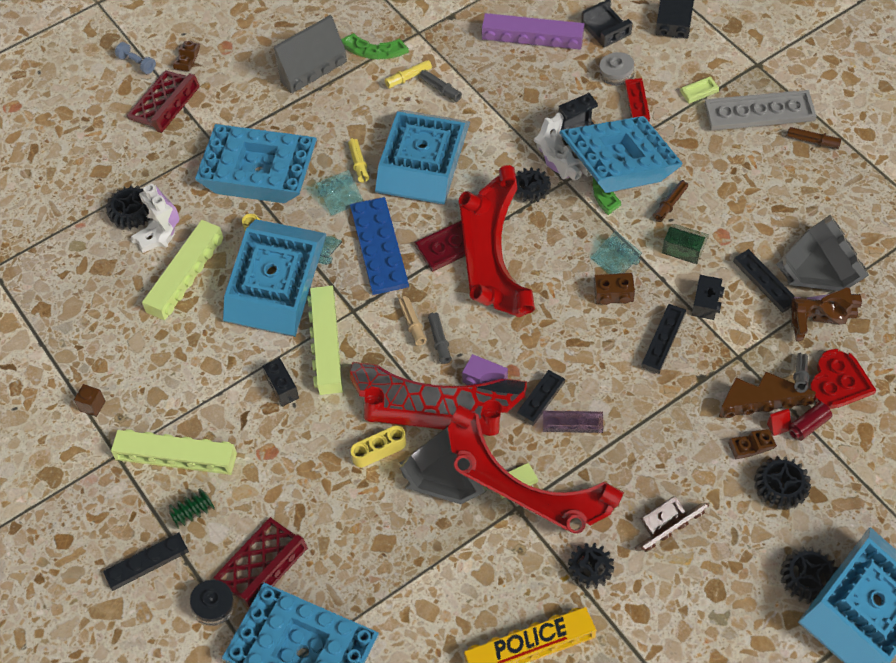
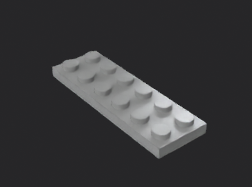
[705,90,817,131]

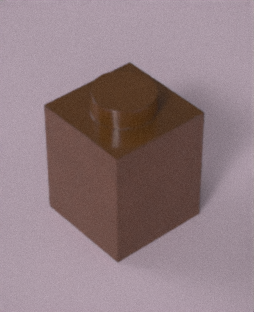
[74,384,106,417]

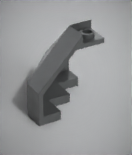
[776,214,869,291]
[400,427,488,504]

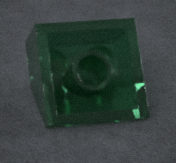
[662,224,709,264]

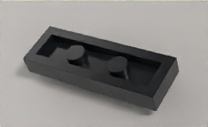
[517,370,565,426]

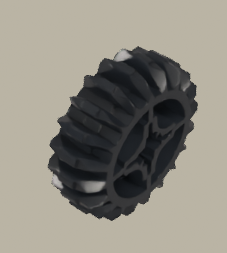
[106,185,150,230]
[754,456,811,510]
[780,546,839,604]

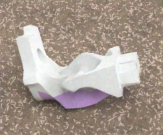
[534,112,592,181]
[130,184,179,253]

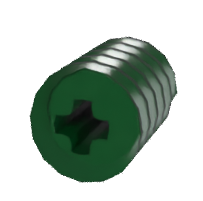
[169,488,215,529]

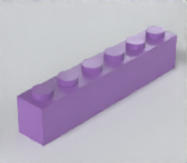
[482,13,584,50]

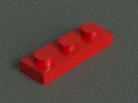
[625,78,650,122]

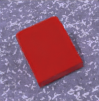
[767,409,791,436]

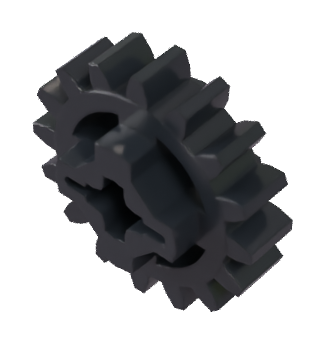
[515,167,551,203]
[568,543,614,589]

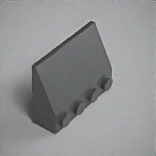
[274,15,347,94]

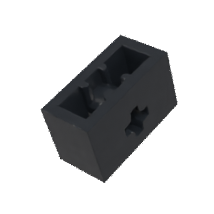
[691,275,725,320]
[262,358,299,407]

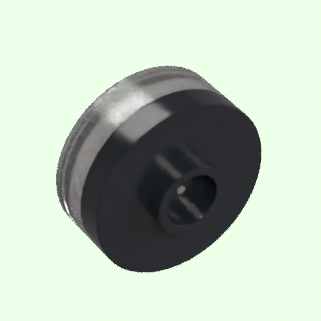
[190,580,234,626]

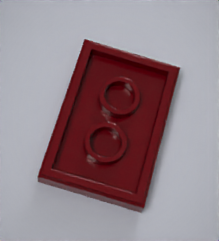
[414,221,465,272]

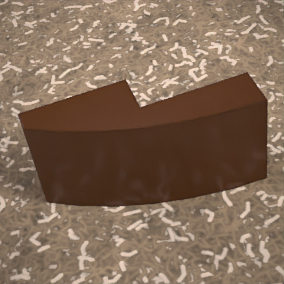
[173,41,200,72]
[728,429,777,460]

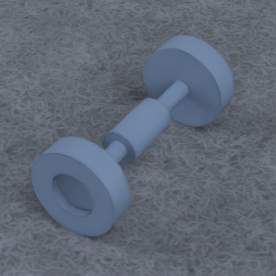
[115,42,156,74]

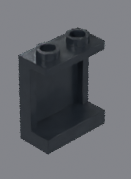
[581,0,632,48]
[655,0,694,39]
[558,92,598,145]

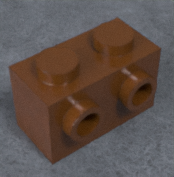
[594,273,635,305]

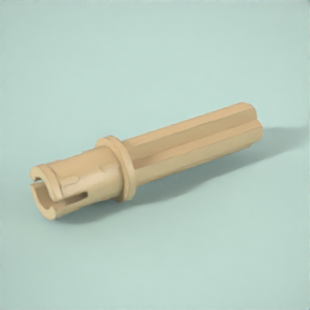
[399,296,427,346]

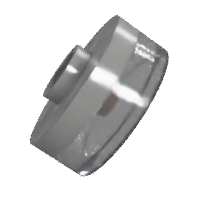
[600,52,635,86]

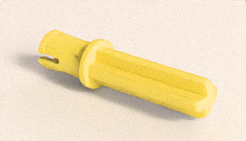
[384,60,432,89]
[348,138,369,183]

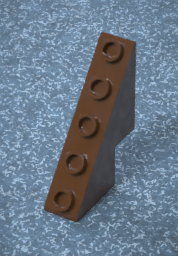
[719,372,816,418]

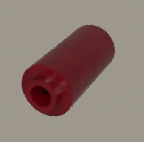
[789,402,833,441]

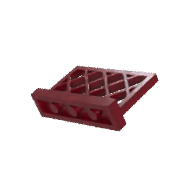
[127,70,200,133]
[213,517,308,608]

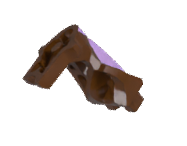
[791,287,862,342]

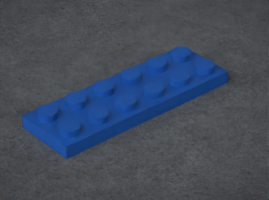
[350,197,409,295]

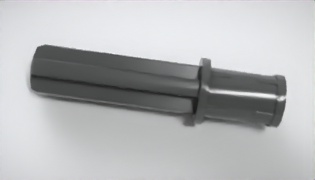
[419,70,462,102]
[428,312,452,364]
[793,353,809,393]

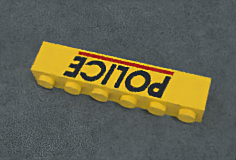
[464,607,596,663]

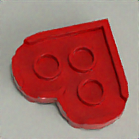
[809,348,876,409]

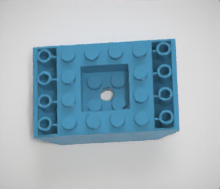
[375,110,470,205]
[559,116,683,193]
[195,124,317,203]
[223,219,326,337]
[798,527,896,663]
[222,583,379,663]

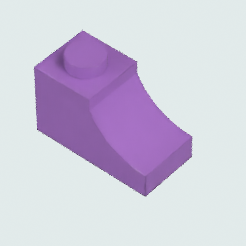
[462,354,508,385]

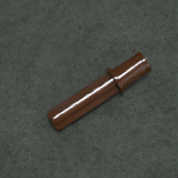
[787,127,842,150]
[653,180,689,222]

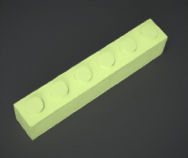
[142,220,223,321]
[307,286,343,395]
[111,429,237,475]

